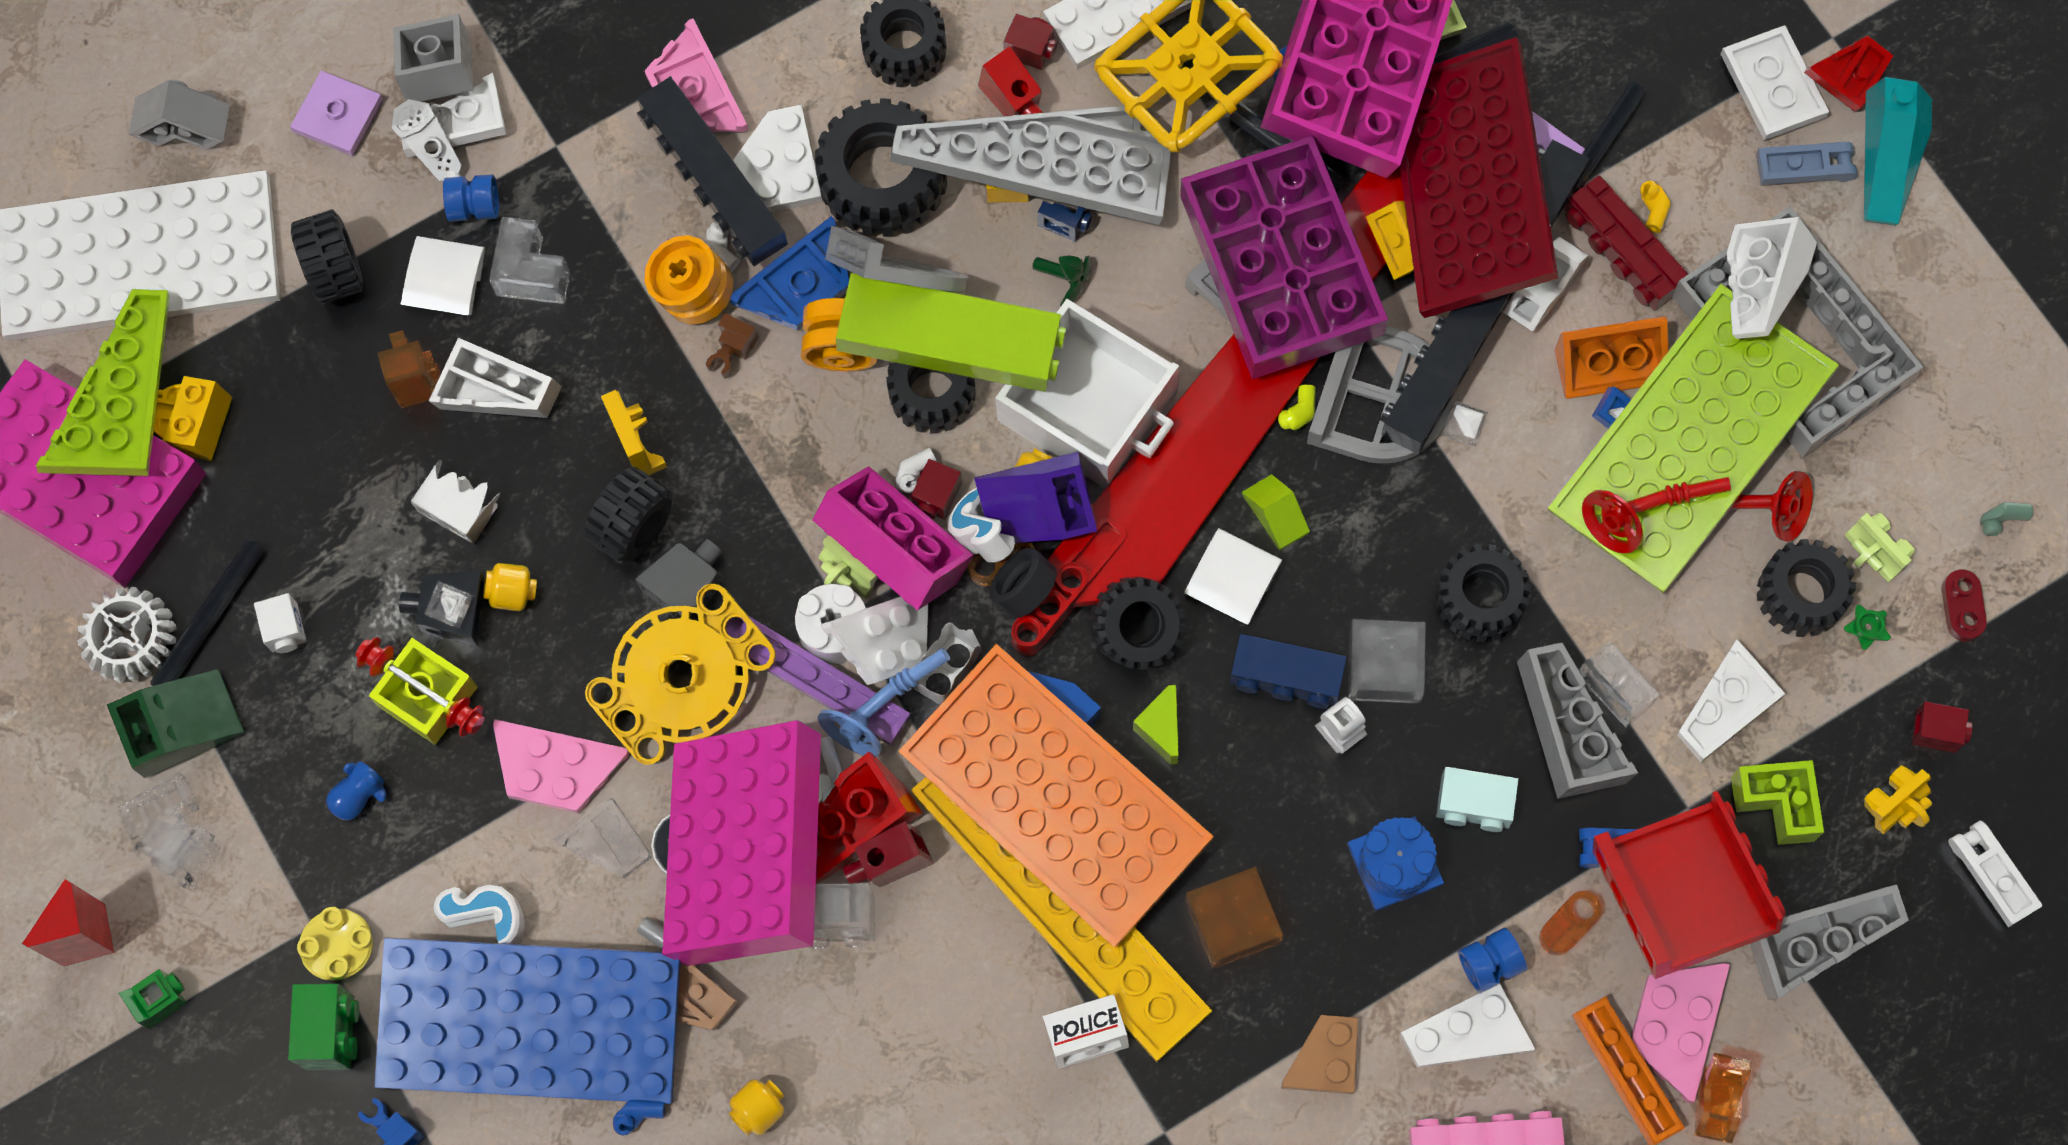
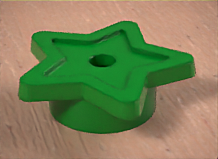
[1844,605,1891,650]

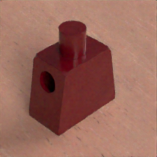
[843,821,934,887]

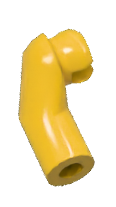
[1640,180,1671,233]

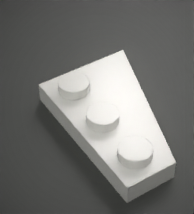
[402,72,506,158]
[1677,639,1785,763]
[1400,983,1535,1068]

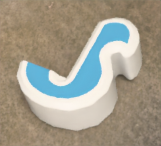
[948,488,1015,562]
[434,885,525,944]

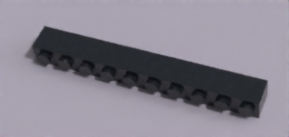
[1380,139,1590,455]

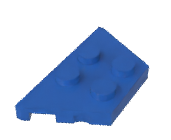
[729,216,849,331]

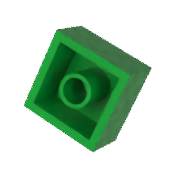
[288,984,359,1070]

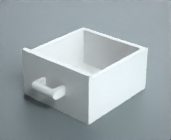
[995,299,1179,489]

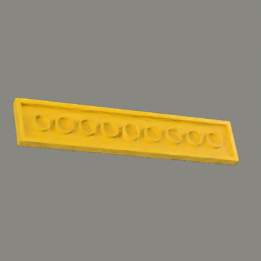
[911,777,1212,1062]

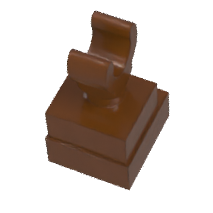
[706,313,759,378]

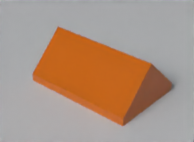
[1554,316,1668,399]

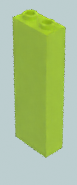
[836,273,1066,392]

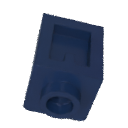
[1037,201,1093,242]

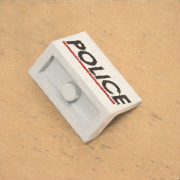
[1043,994,1129,1069]

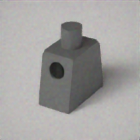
[636,539,722,621]

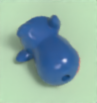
[326,761,386,820]

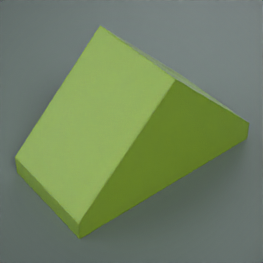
[1242,474,1310,551]
[1133,685,1178,764]

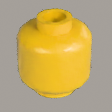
[483,563,537,611]
[728,1079,784,1136]

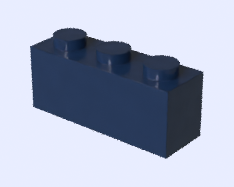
[1230,634,1347,709]

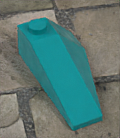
[1864,77,1932,226]

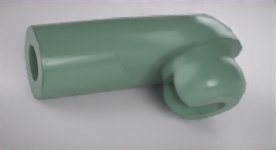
[1980,502,2033,536]

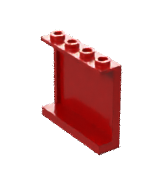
[1592,791,1785,979]

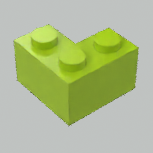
[1731,760,1824,845]

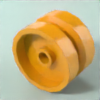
[644,235,734,325]
[801,298,877,372]

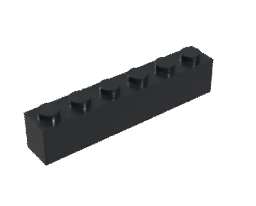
[637,76,788,267]

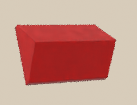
[22,879,114,967]

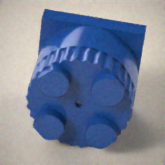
[1347,816,1444,912]

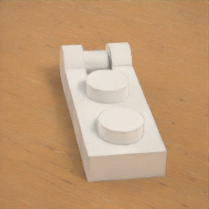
[1949,821,2043,927]

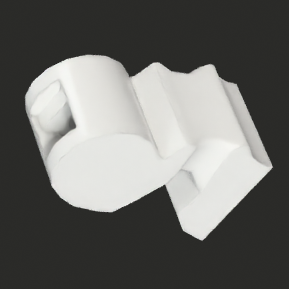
[1315,697,1367,754]

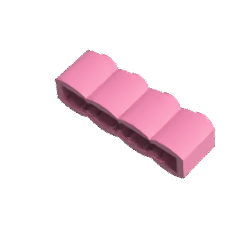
[1408,1111,1565,1145]

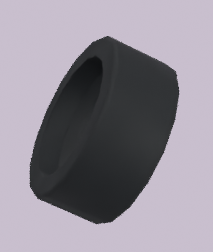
[989,548,1057,618]

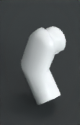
[896,448,937,494]

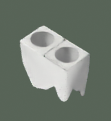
[411,459,500,544]
[914,623,982,705]

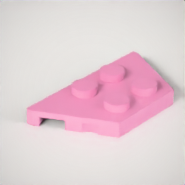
[645,18,748,132]
[493,719,630,814]
[1631,963,1730,1104]

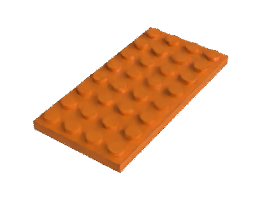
[898,644,1214,948]

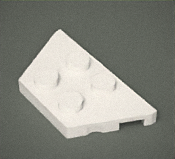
[821,596,928,685]

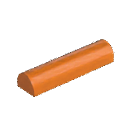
[1572,996,1685,1145]

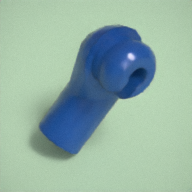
[613,1100,666,1136]

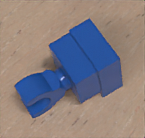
[358,1098,425,1145]

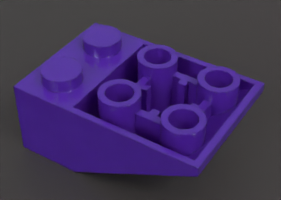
[974,452,1097,543]

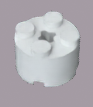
[795,584,866,665]

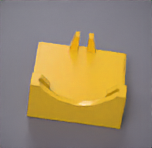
[601,390,667,475]

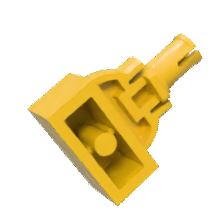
[154,376,232,461]

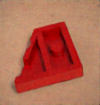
[1804,35,1894,112]

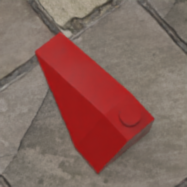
[816,752,923,885]

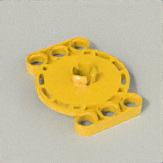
[585,584,776,765]

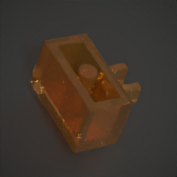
[377,330,441,409]

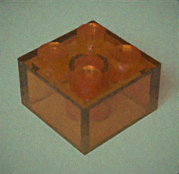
[1185,867,1283,969]

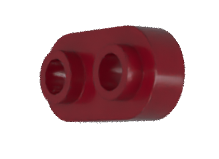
[1941,569,1987,642]

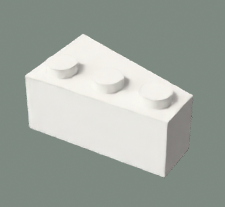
[429,338,562,418]

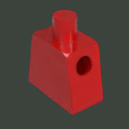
[978,46,1043,116]

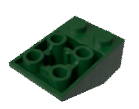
[107,669,245,778]

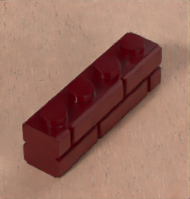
[1565,175,1688,311]

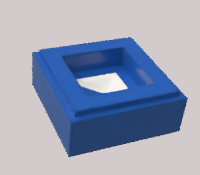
[1592,386,1631,429]

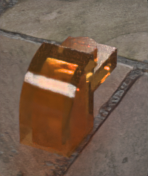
[1694,1053,1751,1144]

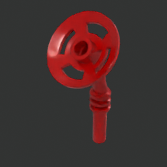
[1727,471,1813,542]
[1582,477,1731,554]

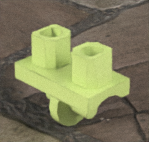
[1844,513,1915,582]
[818,535,878,599]

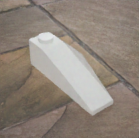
[1727,217,1817,339]

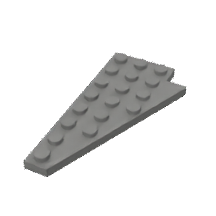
[889,106,1171,225]

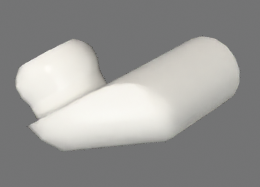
[706,222,740,272]

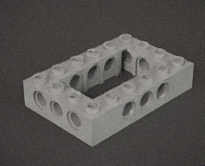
[1672,206,1923,458]

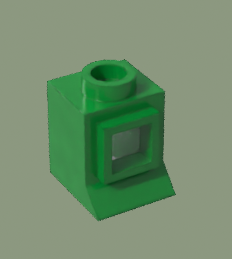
[118,969,187,1029]

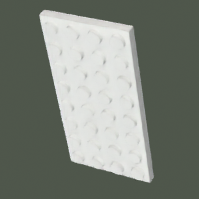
[0,170,280,341]

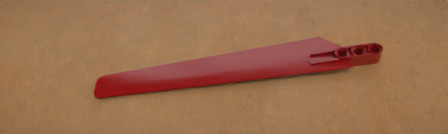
[1011,166,1404,656]

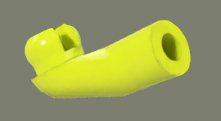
[1278,385,1316,430]

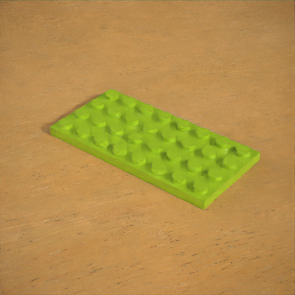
[1548,284,1839,594]

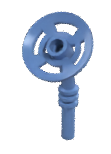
[817,648,950,757]

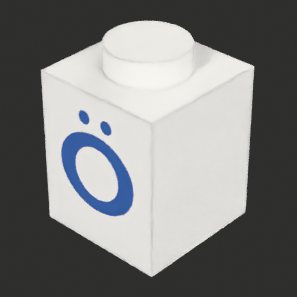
[254,593,307,653]

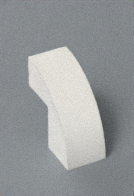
[1504,237,1588,332]

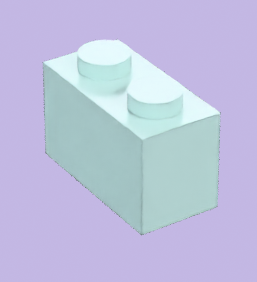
[1436,767,1519,832]

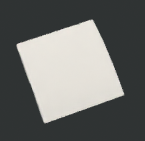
[401,236,485,315]
[1184,528,1282,625]

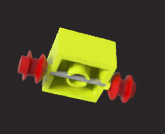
[355,637,485,745]

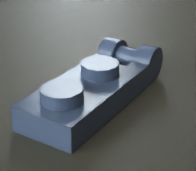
[1756,142,1857,185]

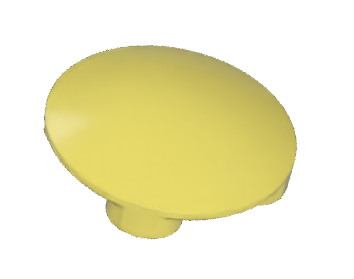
[297,907,373,981]

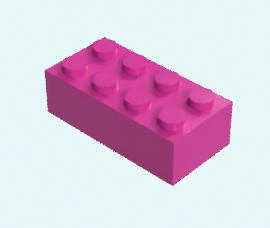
[812,466,973,611]

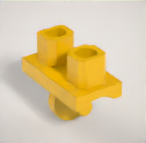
[1864,765,1932,834]

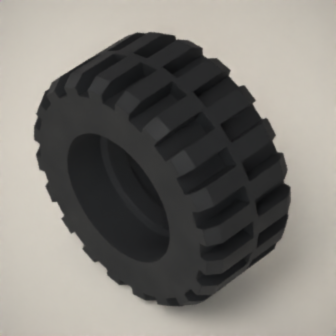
[815,98,948,237]

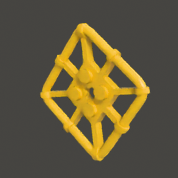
[1094,0,1283,152]

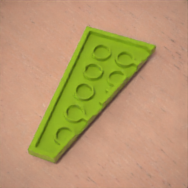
[36,289,170,476]

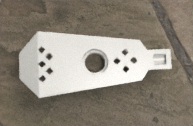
[392,99,462,181]

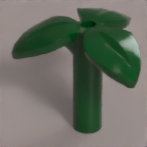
[1032,255,1092,307]

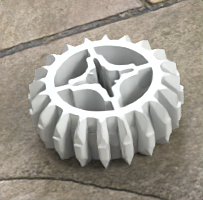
[77,587,176,683]

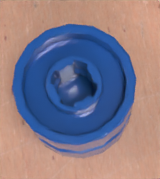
[443,174,499,222]
[1458,928,1527,994]

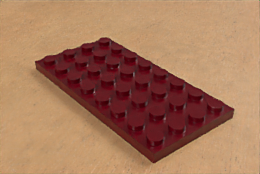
[1400,37,1559,319]

